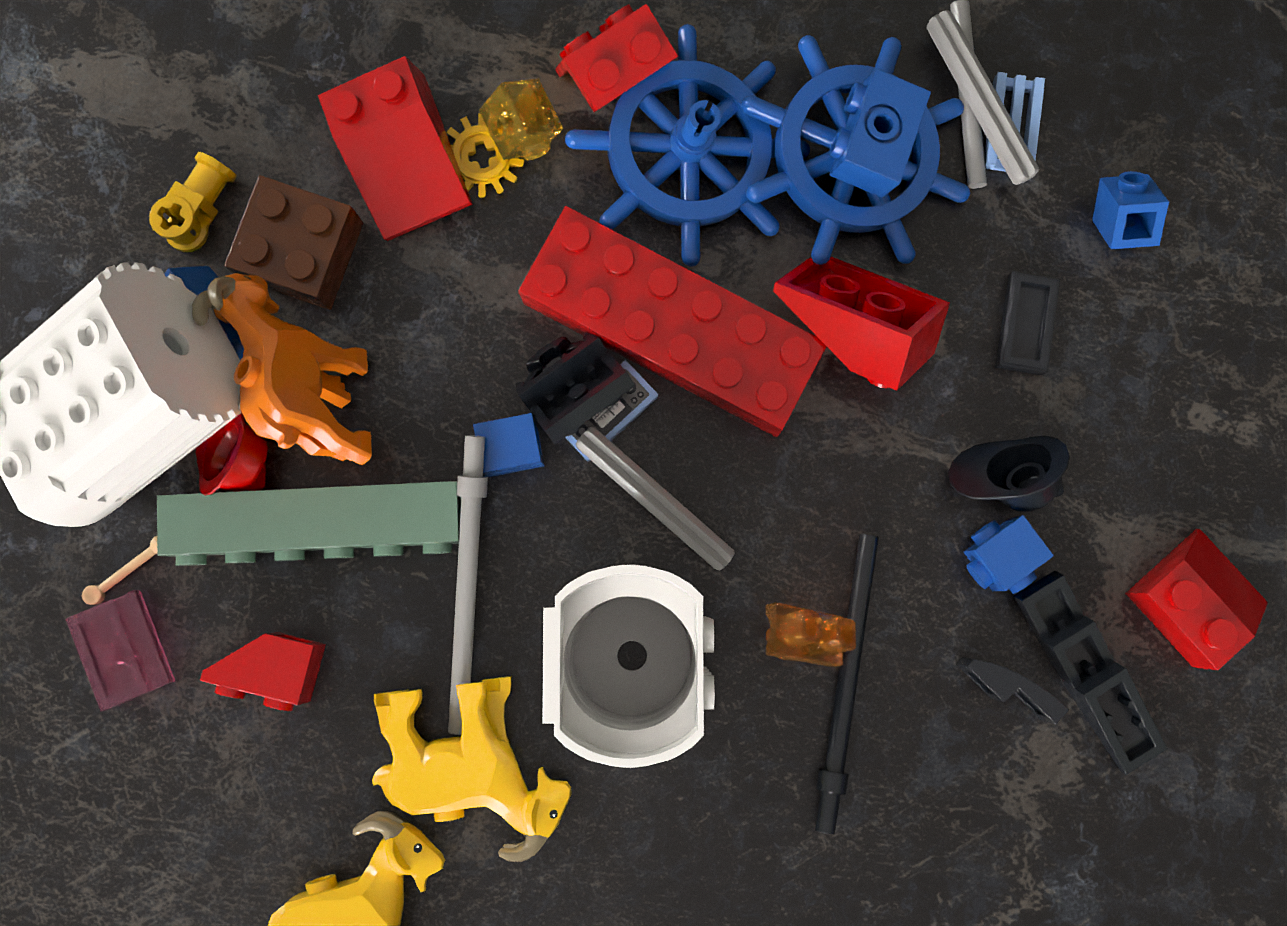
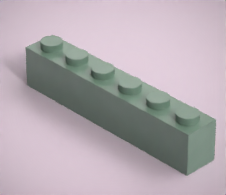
[157,481,461,566]

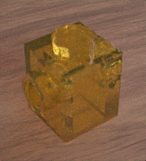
[479,78,564,161]

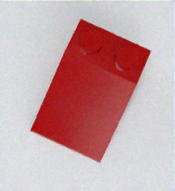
[318,56,473,241]
[773,257,950,391]

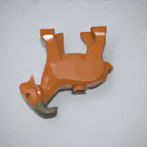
[192,273,372,465]

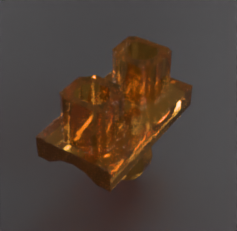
[766,602,856,667]

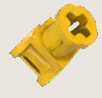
[149,152,237,252]

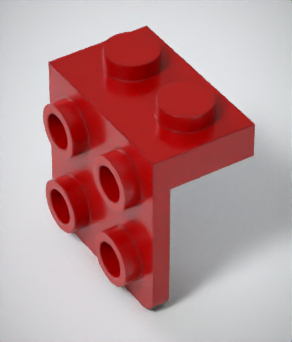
[555,4,678,112]

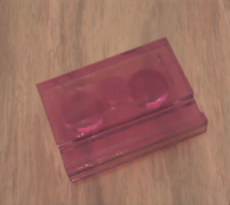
[66,590,175,711]

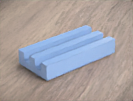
[984,72,1045,172]

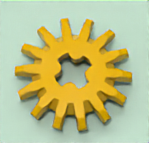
[447,113,524,198]

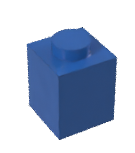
[473,413,545,477]

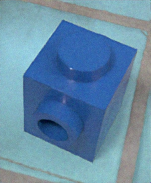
[1092,171,1169,249]
[964,515,1054,594]

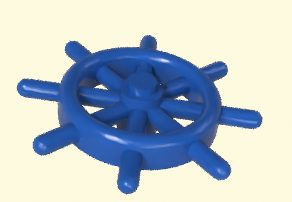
[565,24,810,267]

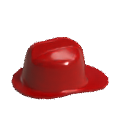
[196,412,268,496]

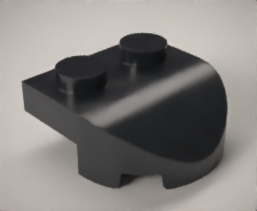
[516,332,635,444]

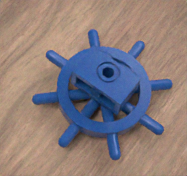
[741,35,970,265]

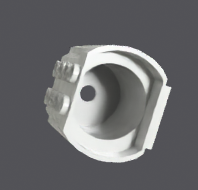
[0,262,241,527]
[542,565,715,768]

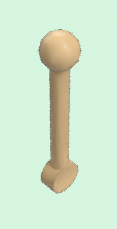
[82,536,157,605]

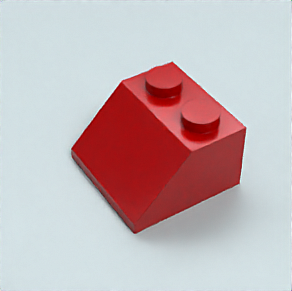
[1125,529,1268,671]

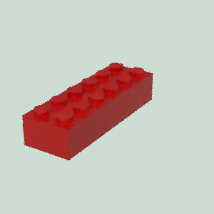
[518,206,827,437]

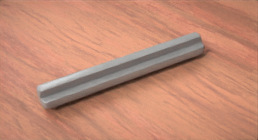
[927,10,1039,185]
[576,427,735,571]

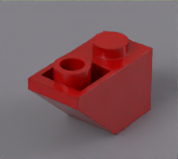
[200,632,326,711]

